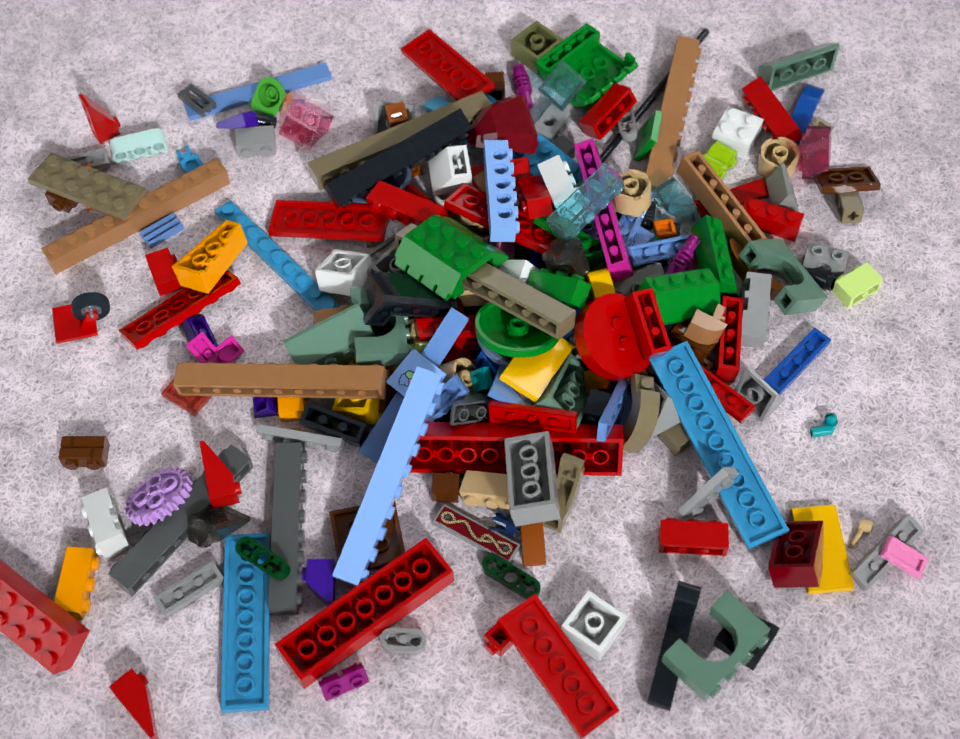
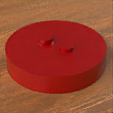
[574,293,650,381]

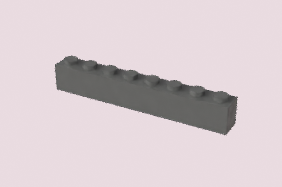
[268,442,308,615]
[108,444,253,597]

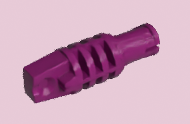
[512,64,534,110]
[665,234,700,275]

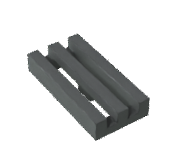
[177,84,217,117]

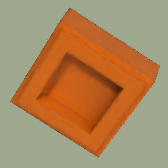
[653,218,677,240]

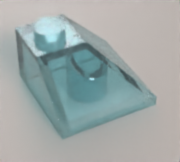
[538,60,587,111]
[653,177,699,224]

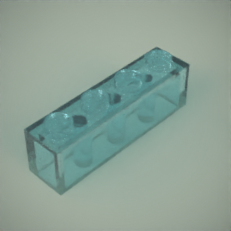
[546,164,625,242]

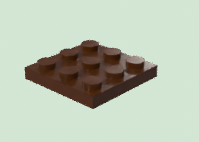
[329,501,405,570]

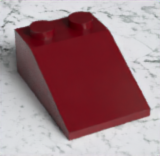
[768,520,824,588]

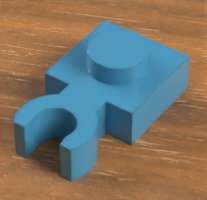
[176,146,203,174]

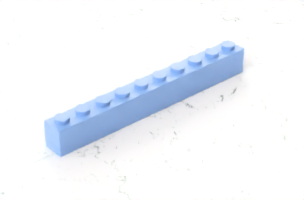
[332,366,445,586]

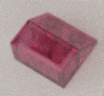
[279,99,334,151]
[799,126,832,179]

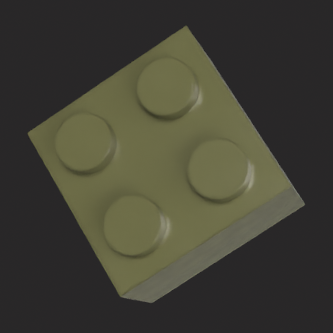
[511,20,563,75]

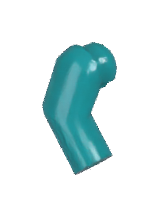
[810,413,838,438]

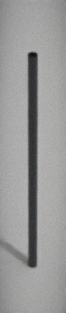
[600,28,710,165]

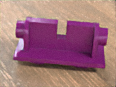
[318,663,369,701]

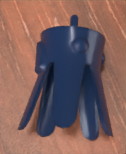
[488,508,521,537]

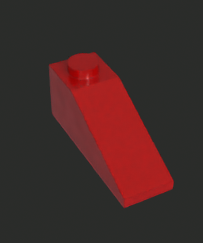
[78,93,121,144]
[199,440,242,509]
[109,668,158,739]

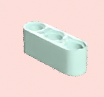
[109,128,167,163]

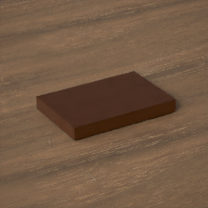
[812,166,881,194]

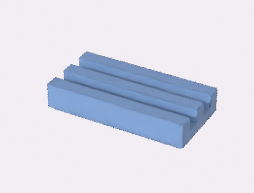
[139,213,184,249]

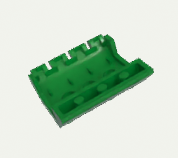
[535,23,638,108]
[394,214,509,301]

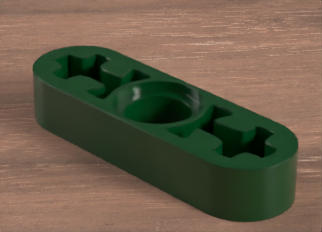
[235,536,291,581]
[482,554,541,599]

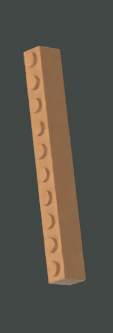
[645,35,702,199]
[41,158,230,274]
[173,362,388,399]

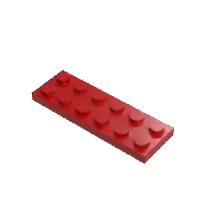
[401,29,495,101]
[443,183,564,257]
[268,200,389,242]
[119,270,241,350]
[497,594,620,739]

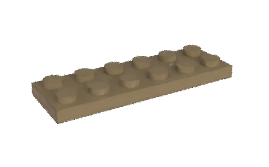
[28,153,147,220]

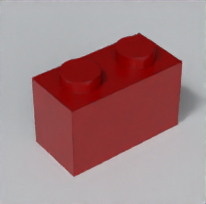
[145,247,183,296]

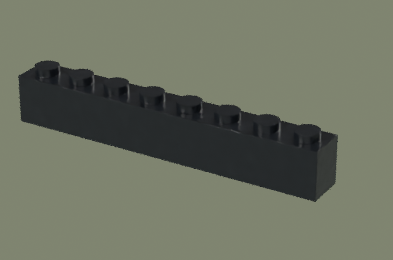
[325,108,473,208]

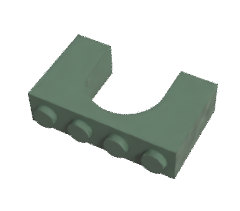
[739,238,828,315]
[350,287,411,366]
[662,591,770,702]

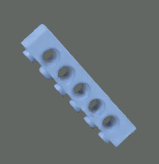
[483,140,520,242]

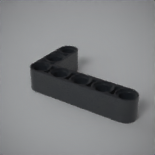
[647,581,702,711]

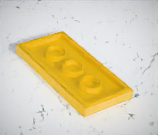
[499,338,574,403]
[790,505,854,594]

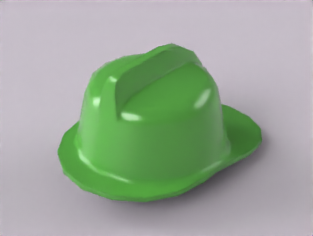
[251,77,285,117]

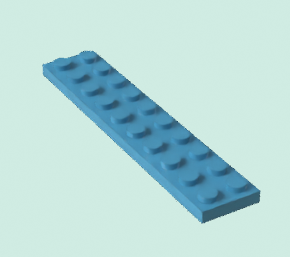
[649,341,789,551]

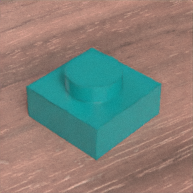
[469,366,493,393]

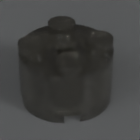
[542,238,590,277]

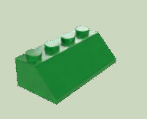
[691,215,739,299]
[637,268,721,325]

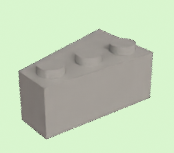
[739,272,772,348]

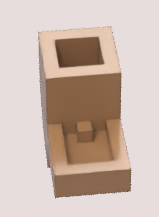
[683,304,728,345]

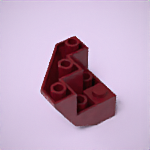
[467,95,538,155]

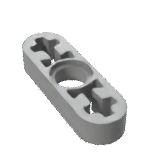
[618,107,639,142]

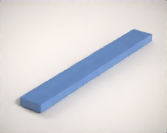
[184,62,332,121]
[358,307,469,463]

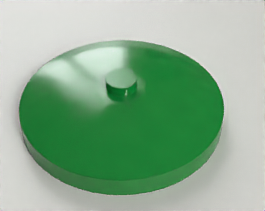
[475,302,559,358]

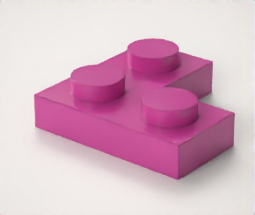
[185,332,244,363]

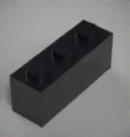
[299,402,371,448]

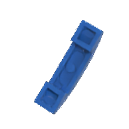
[791,84,825,144]

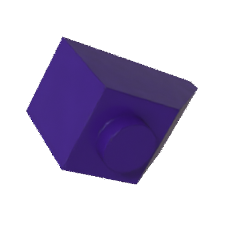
[302,559,336,607]

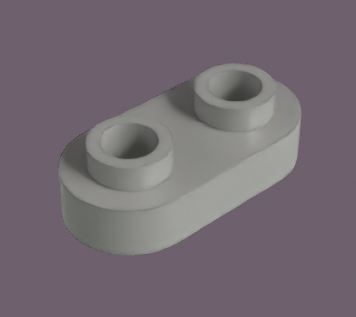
[380,627,427,654]

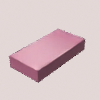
[879,535,929,579]

